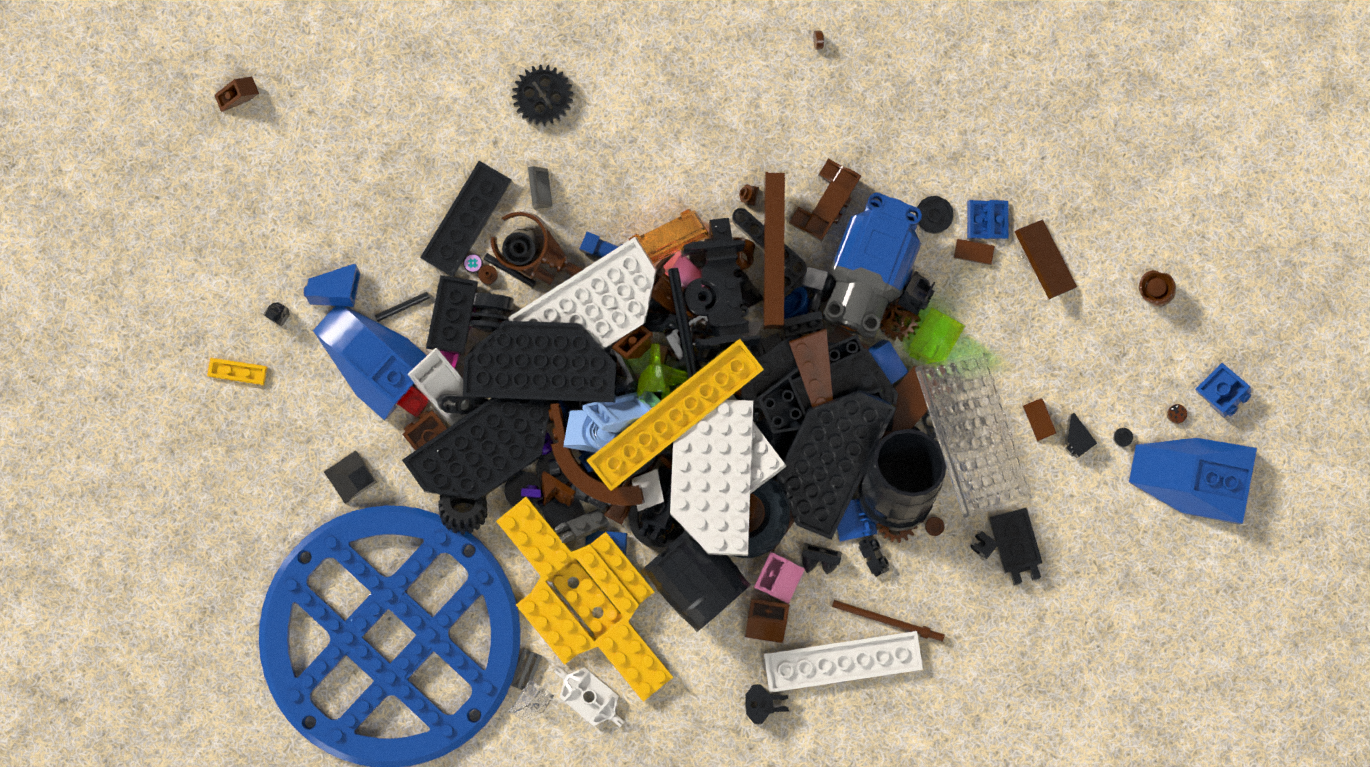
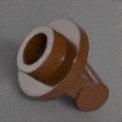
[739,184,759,206]

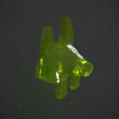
[637,343,688,400]

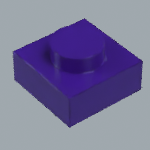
[521,485,542,498]

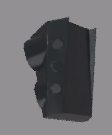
[537,486,586,529]

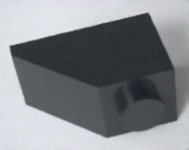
[1065,413,1097,458]

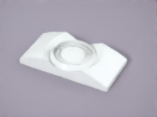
[408,348,481,426]

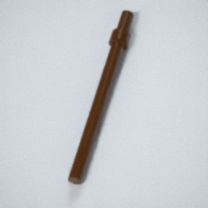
[832,600,945,642]

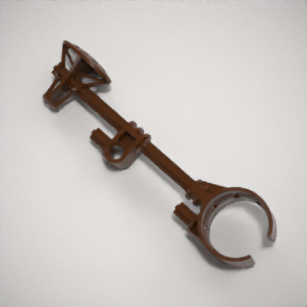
[491,211,713,361]

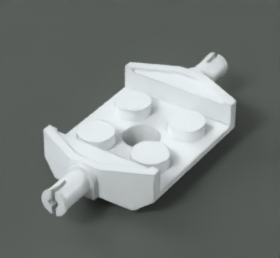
[554,666,625,728]

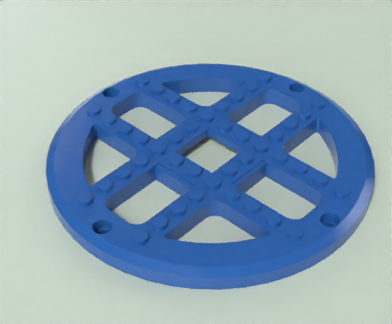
[259,505,521,767]

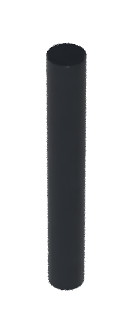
[484,253,537,288]
[375,292,430,322]

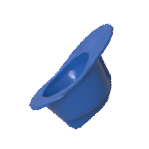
[784,287,810,319]

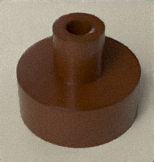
[478,265,498,285]

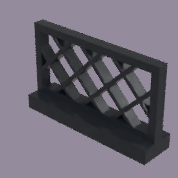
[664,315,721,363]

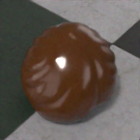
[1139,270,1176,307]

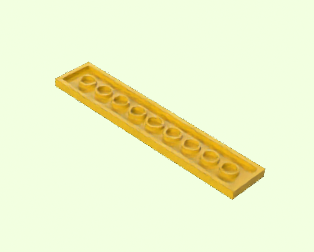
[586,339,764,491]

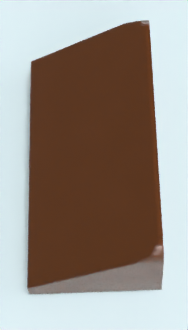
[1023,398,1057,441]

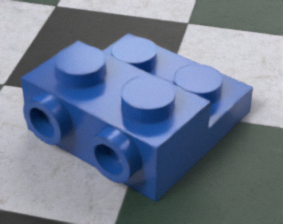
[1195,363,1251,418]

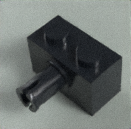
[801,267,835,312]

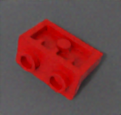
[397,386,430,419]

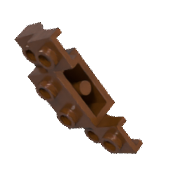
[789,158,861,242]

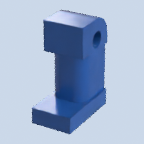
[579,232,623,259]

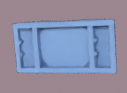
[582,389,660,433]
[563,410,620,452]

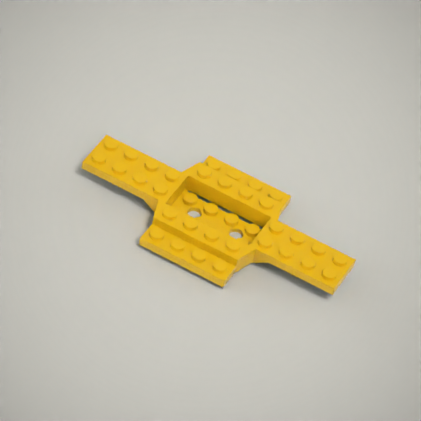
[496,496,674,702]

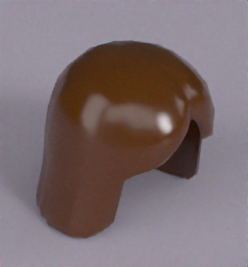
[732,237,755,270]

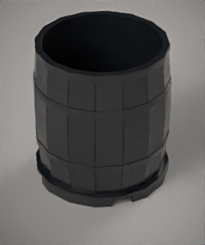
[857,429,947,531]
[640,531,751,632]

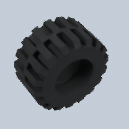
[438,495,488,534]

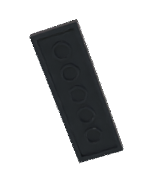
[420,161,512,277]

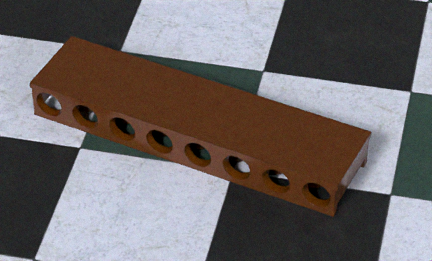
[763,172,785,330]

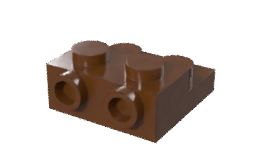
[402,410,447,450]

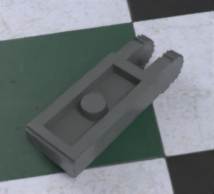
[554,508,609,544]

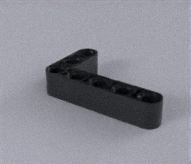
[732,208,807,296]

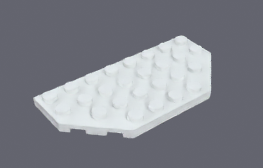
[508,237,657,348]
[670,400,753,556]

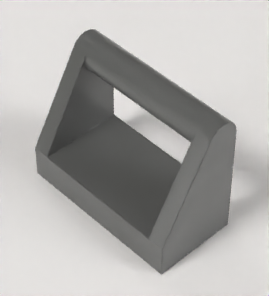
[528,166,553,209]

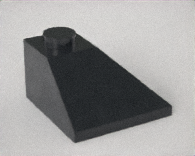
[324,451,377,504]

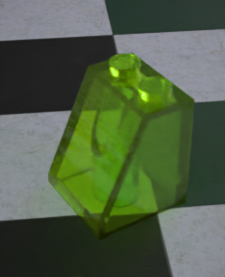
[907,307,965,370]

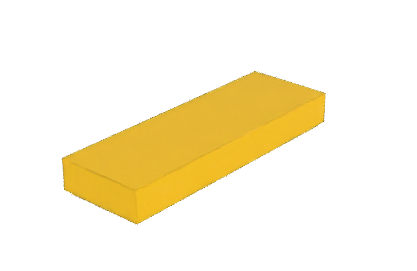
[207,358,268,386]

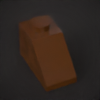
[214,76,259,112]
[612,325,653,360]

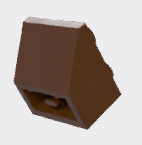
[745,598,790,643]

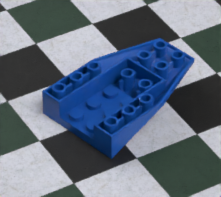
[1129,438,1257,525]

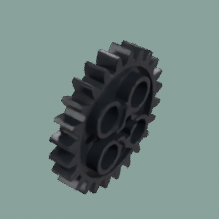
[512,64,574,127]

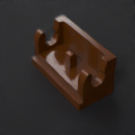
[651,273,687,315]

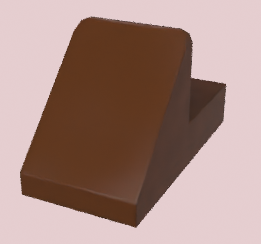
[540,471,576,506]

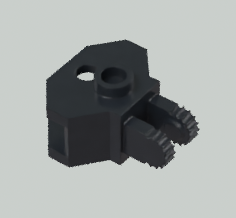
[745,684,789,724]

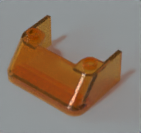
[629,209,709,263]

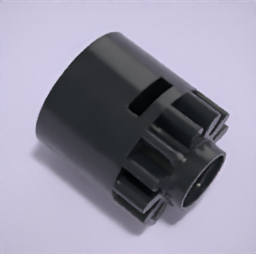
[502,227,541,265]

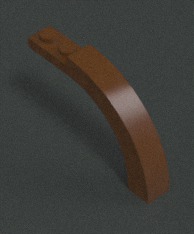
[549,403,645,506]

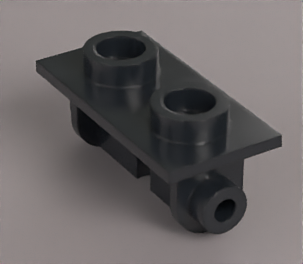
[858,535,889,577]

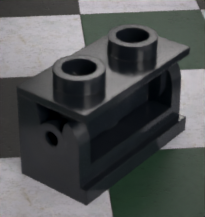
[897,271,936,315]

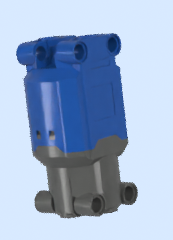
[823,193,922,339]

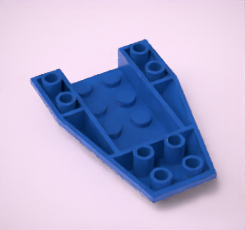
[313,306,427,421]

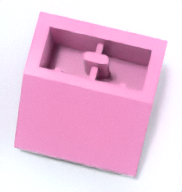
[663,250,705,289]
[754,552,805,604]

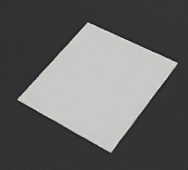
[631,469,664,511]

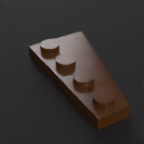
[789,329,833,407]

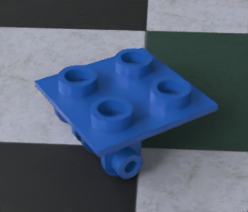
[837,498,877,541]

